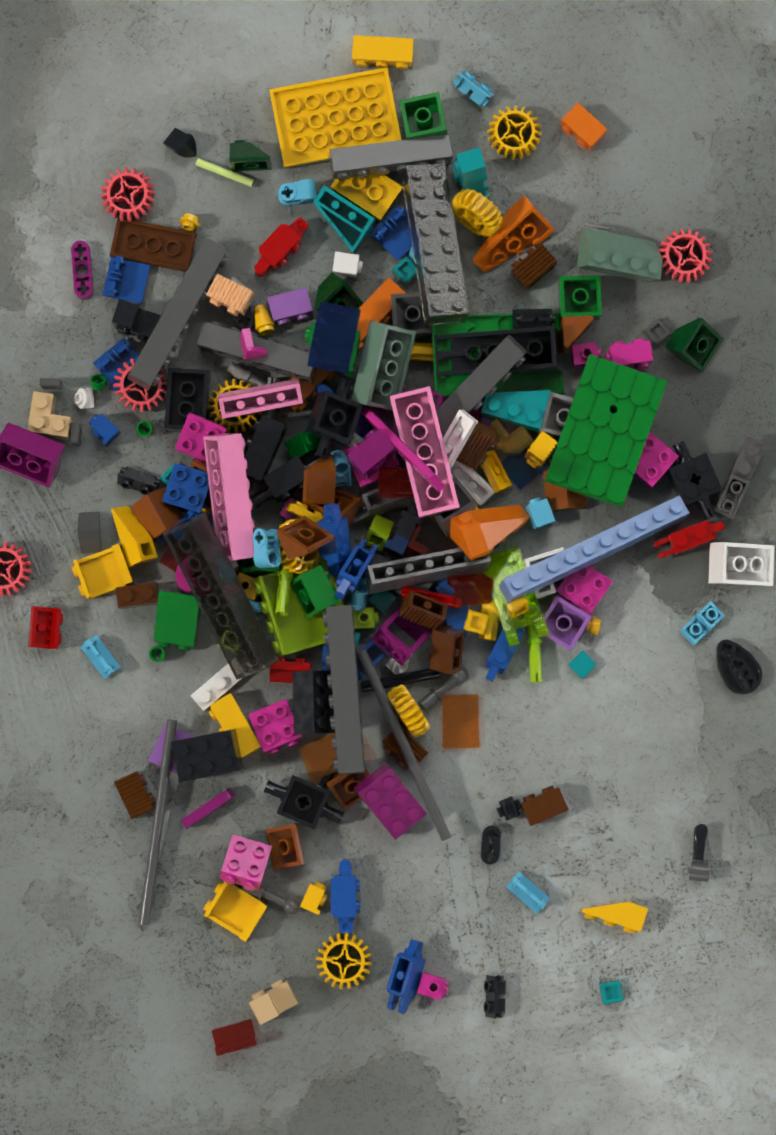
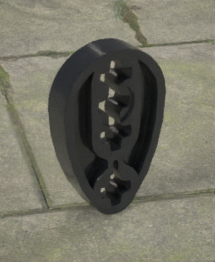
[716,639,762,694]

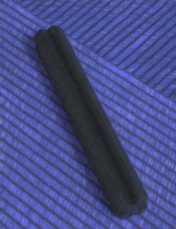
[361,669,441,692]

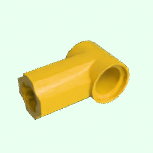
[410,342,434,362]
[478,599,503,641]

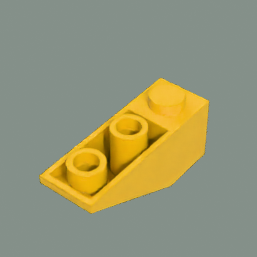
[111,505,158,567]
[580,901,648,934]

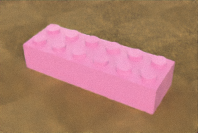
[390,386,459,518]
[203,433,255,560]

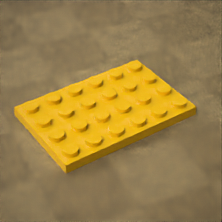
[269,67,402,169]

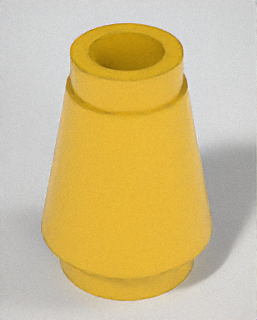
[253,304,275,336]

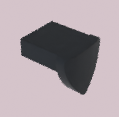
[163,128,197,158]

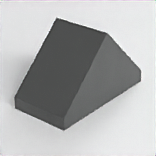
[77,512,102,553]

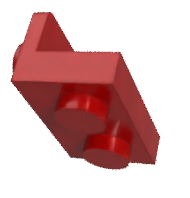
[28,606,63,649]
[269,657,311,684]

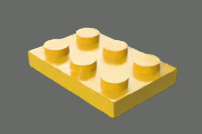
[330,174,403,222]

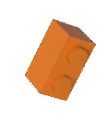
[560,103,607,151]

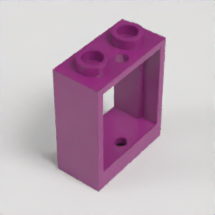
[371,607,433,666]

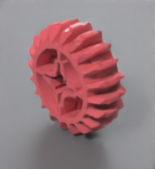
[101,167,155,222]
[659,229,712,283]
[113,358,167,412]
[0,542,32,597]

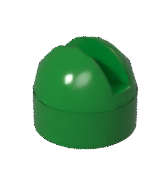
[90,374,107,391]
[136,420,153,437]
[149,646,167,662]

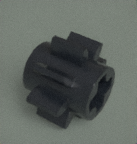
[496,796,522,821]

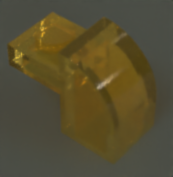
[490,419,534,455]

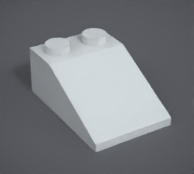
[708,542,775,586]

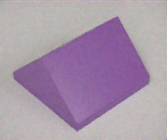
[536,595,592,651]

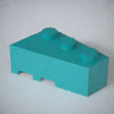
[452,147,489,199]
[313,185,377,254]
[479,390,551,433]

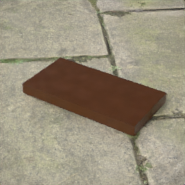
[110,217,197,272]

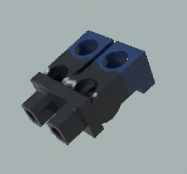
[383,502,421,559]

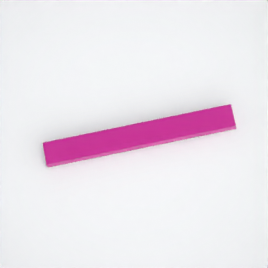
[361,404,444,492]

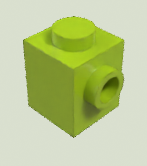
[365,514,394,551]
[353,607,379,630]

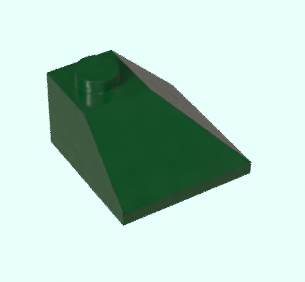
[229,140,272,172]
[314,272,364,327]
[665,318,723,372]

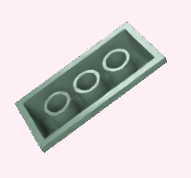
[577,227,663,282]
[351,320,416,411]

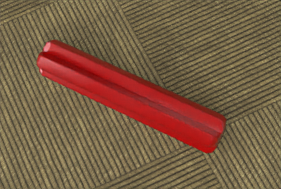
[401,587,462,609]

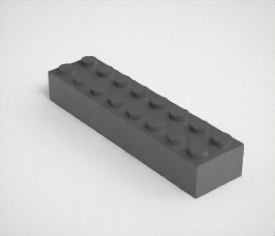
[323,605,365,775]

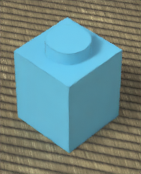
[524,497,555,530]

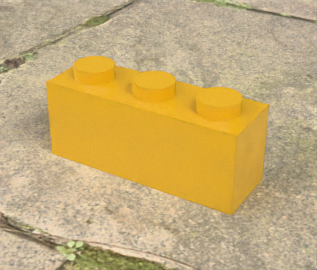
[352,35,414,70]
[208,693,261,758]

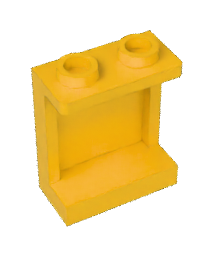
[71,543,134,600]
[203,882,268,942]

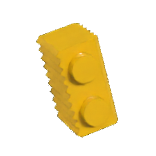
[525,431,557,468]

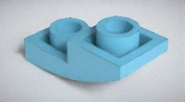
[679,601,725,646]

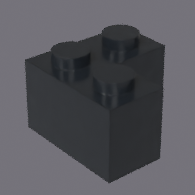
[112,299,161,342]

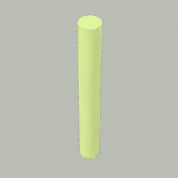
[196,158,254,187]

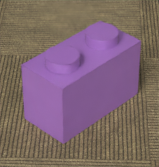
[267,287,313,326]

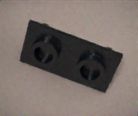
[512,309,555,329]
[117,466,161,495]
[484,975,506,1019]

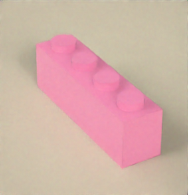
[218,379,303,419]

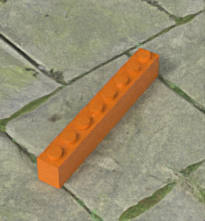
[288,278,406,413]

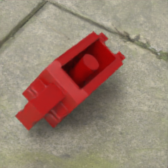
[254,217,309,277]
[653,520,725,559]

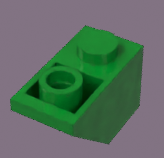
[284,431,320,459]

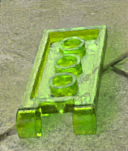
[484,547,549,647]

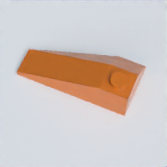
[472,195,555,273]
[450,504,530,561]

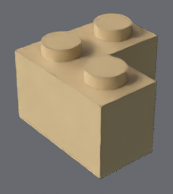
[27,391,73,440]
[249,979,299,1025]

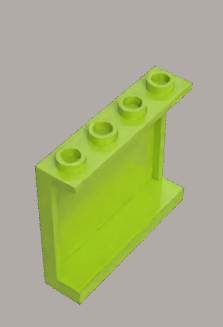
[254,558,344,657]

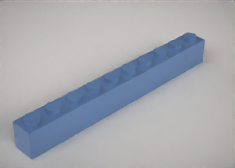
[499,495,689,603]

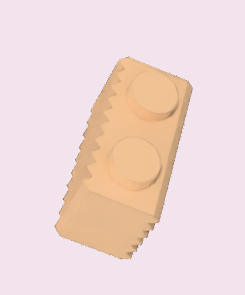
[206,274,255,316]

